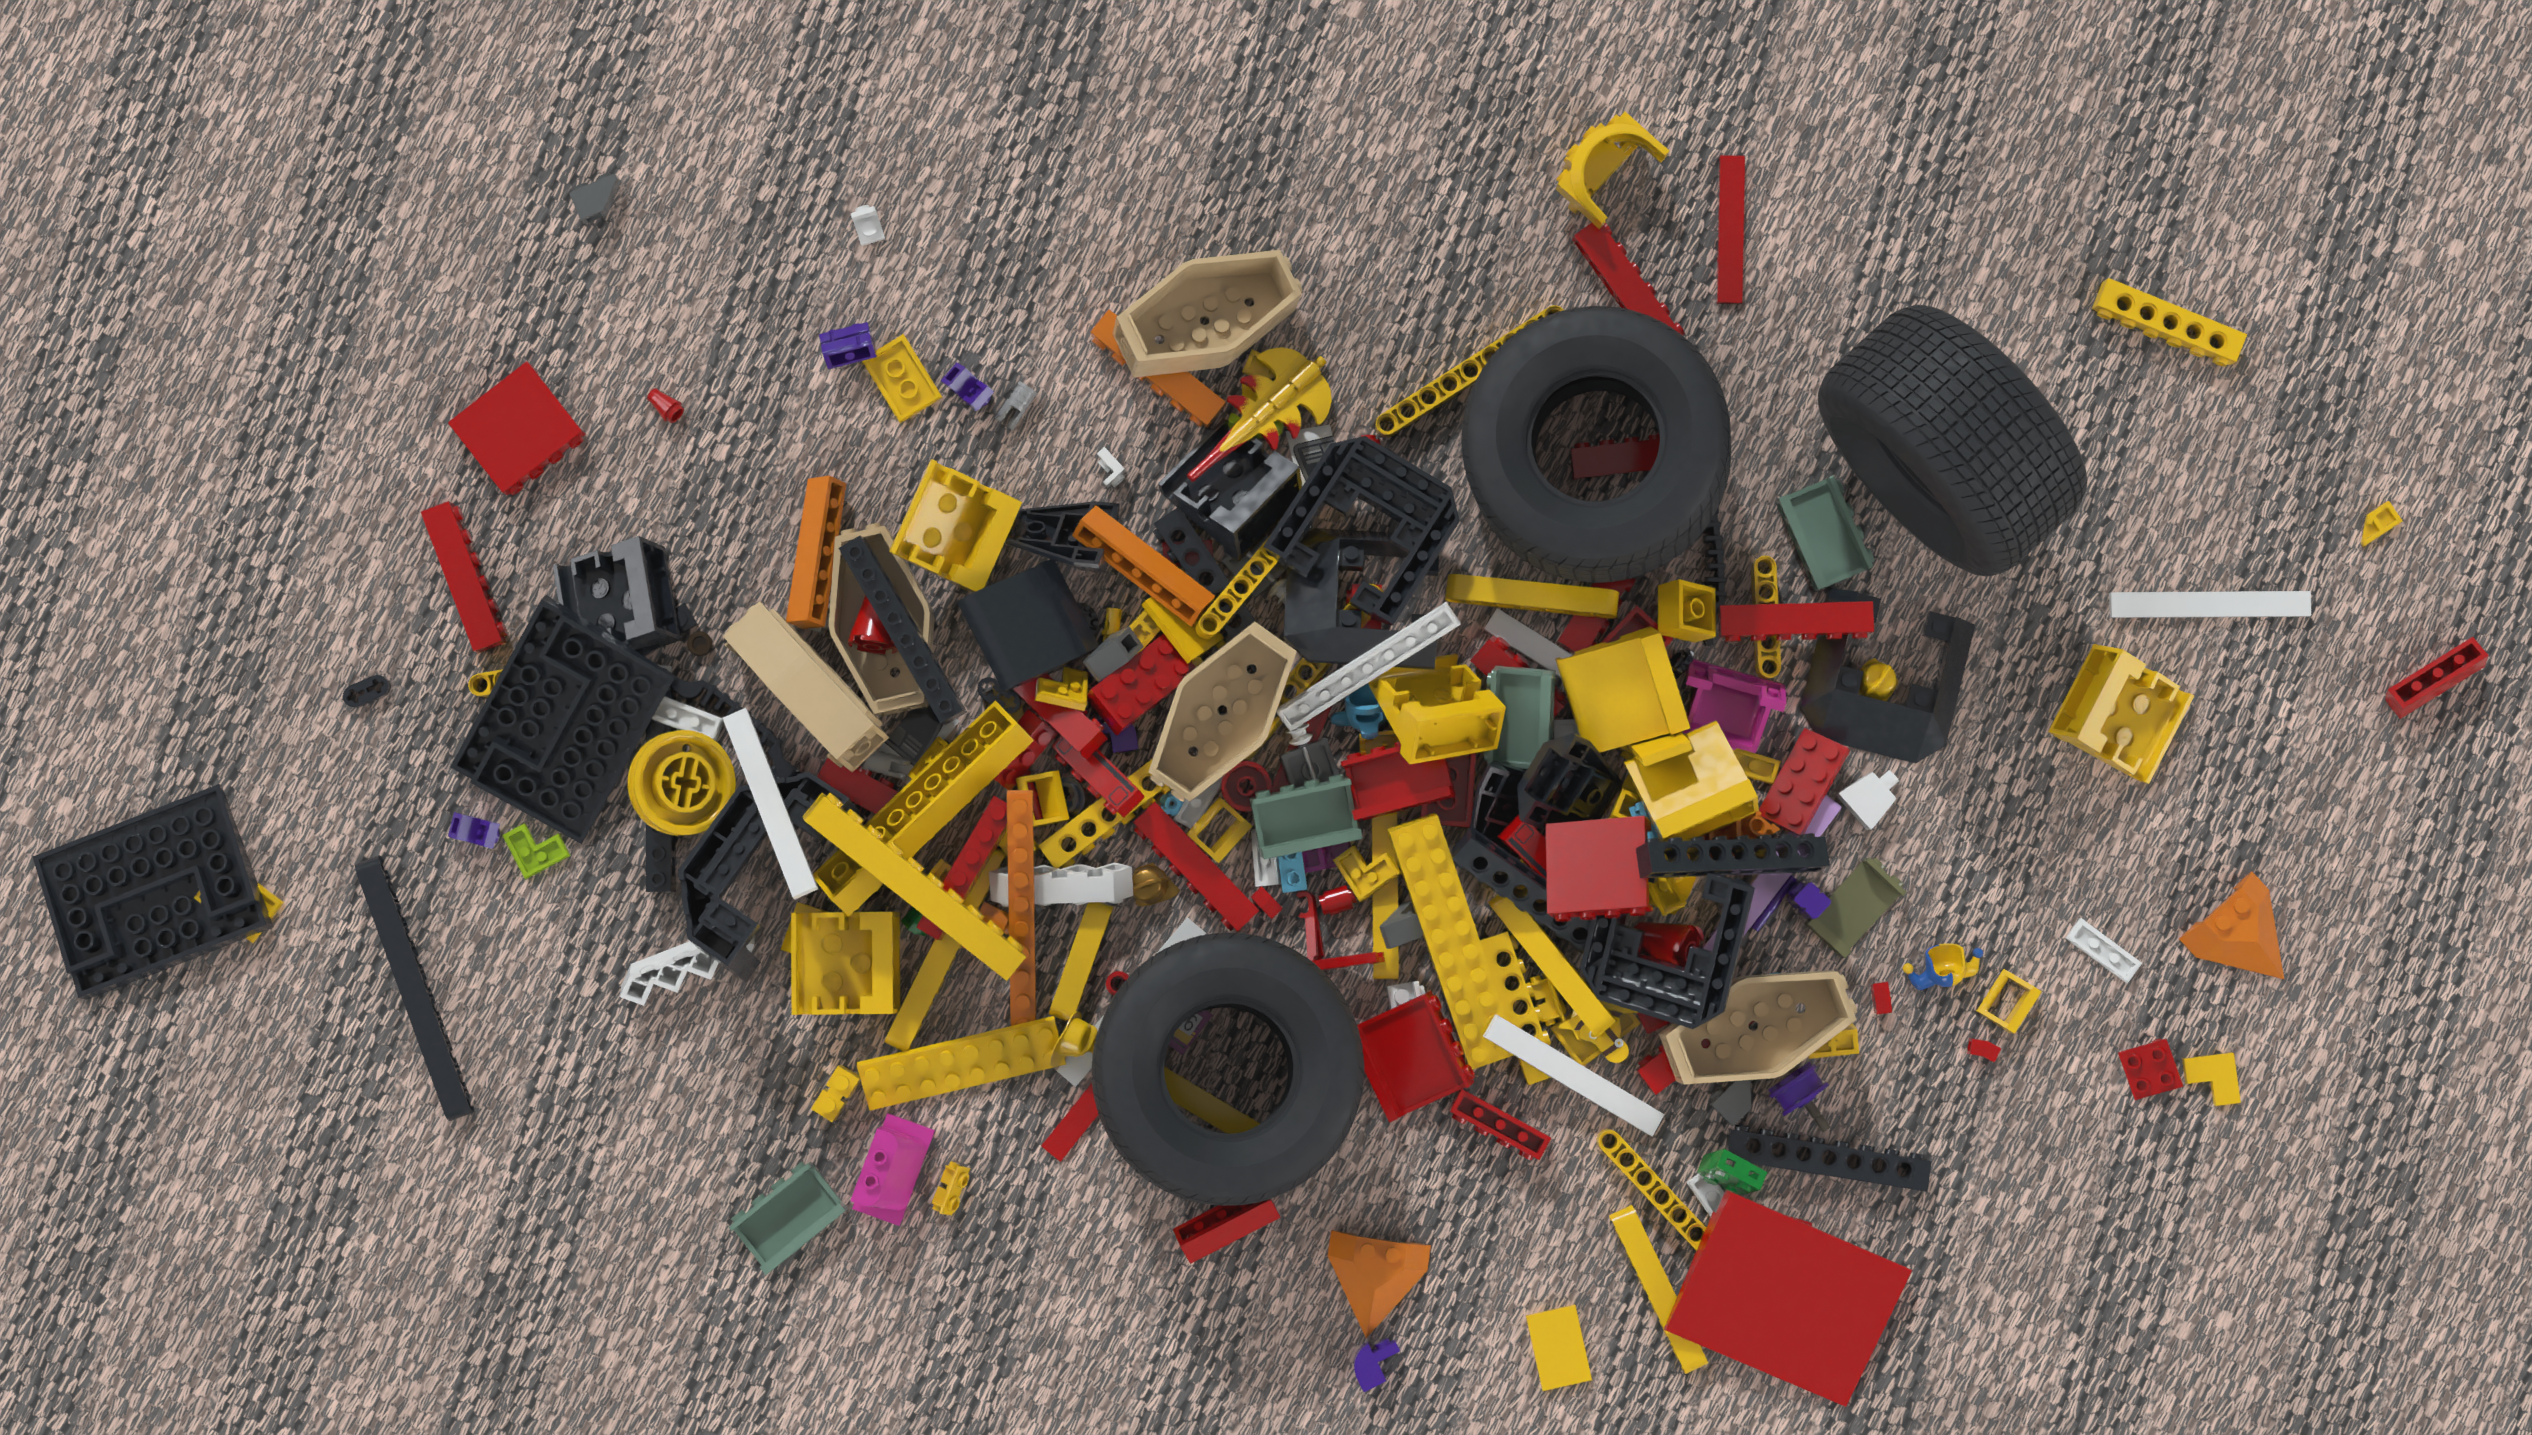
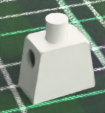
[1835,770,1899,830]

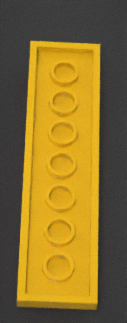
[857,1016,1066,1111]

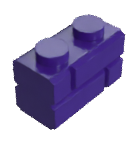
[819,322,877,370]
[1787,881,1831,919]

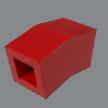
[1251,886,1283,919]
[1870,982,1892,1015]
[1967,1038,2002,1062]

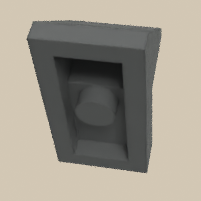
[1379,901,1423,949]

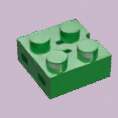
[1697,1149,1767,1196]

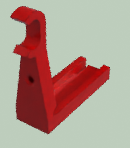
[1296,891,1385,971]

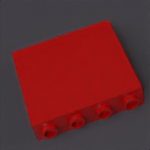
[448,361,586,496]
[1546,816,1653,922]
[1357,991,1475,1123]

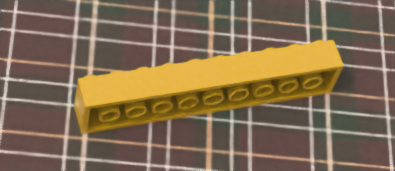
[813,700,1034,916]
[802,793,1026,981]
[1387,812,1513,1069]

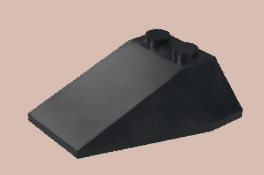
[1005,501,1120,573]
[1517,733,1623,828]
[1470,760,1542,872]

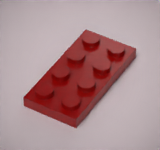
[1759,728,1850,836]

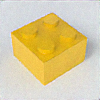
[1658,579,1716,643]

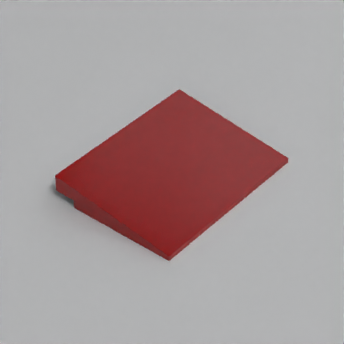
[1664,1190,1912,1407]

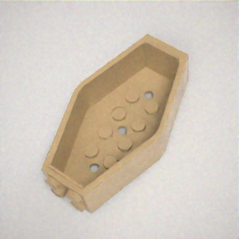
[1112,250,1302,378]
[829,523,935,717]
[723,602,889,772]
[1149,621,1297,802]
[1659,970,1857,1085]

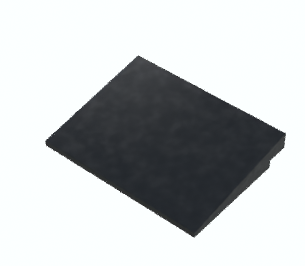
[450,595,676,844]
[33,784,274,1000]

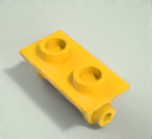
[1530,973,1566,1026]
[931,1161,970,1216]

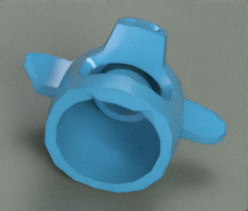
[1330,683,1389,740]

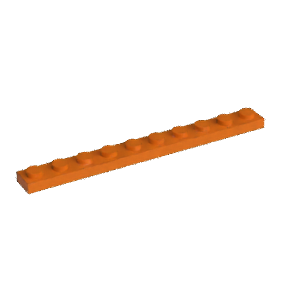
[1007,790,1036,1026]

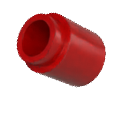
[1318,885,1357,916]
[1106,971,1129,995]

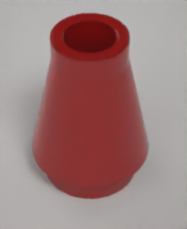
[647,388,684,423]

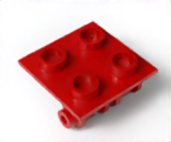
[2118,1038,2184,1100]

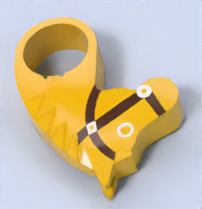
[1558,988,1639,1063]

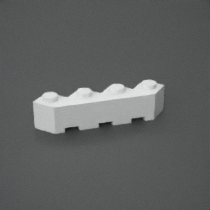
[989,863,1133,907]
[620,935,755,1006]

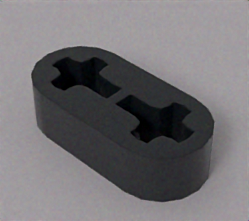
[343,675,391,708]
[977,677,1021,714]

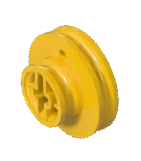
[628,730,736,836]

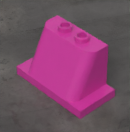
[1683,659,1786,753]
[850,1113,935,1226]

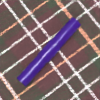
[1751,875,1797,932]

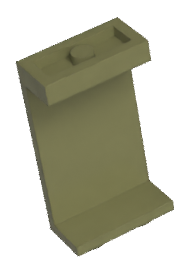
[1804,857,1906,958]

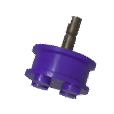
[1768,1061,1831,1132]

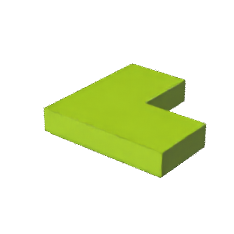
[502,823,571,880]

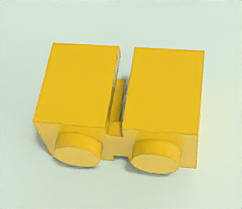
[811,1064,861,1122]

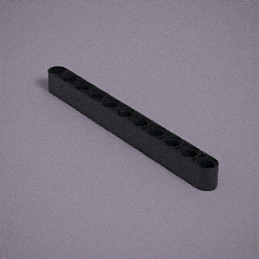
[355,855,474,1121]

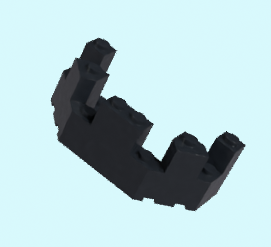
[678,772,865,982]

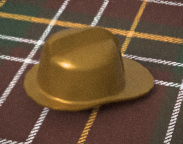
[1132,863,1180,907]

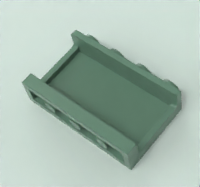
[1775,475,1874,592]
[1484,666,1556,769]
[1249,774,1363,859]
[729,1162,848,1275]

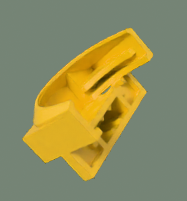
[1556,111,1670,229]

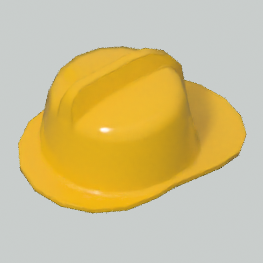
[1858,658,1899,701]
[1050,1011,1097,1067]

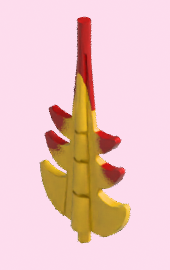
[1187,347,1332,482]

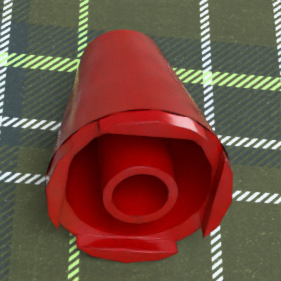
[848,595,898,655]
[1633,922,1704,967]

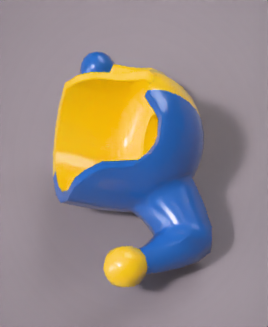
[1902,943,1983,990]

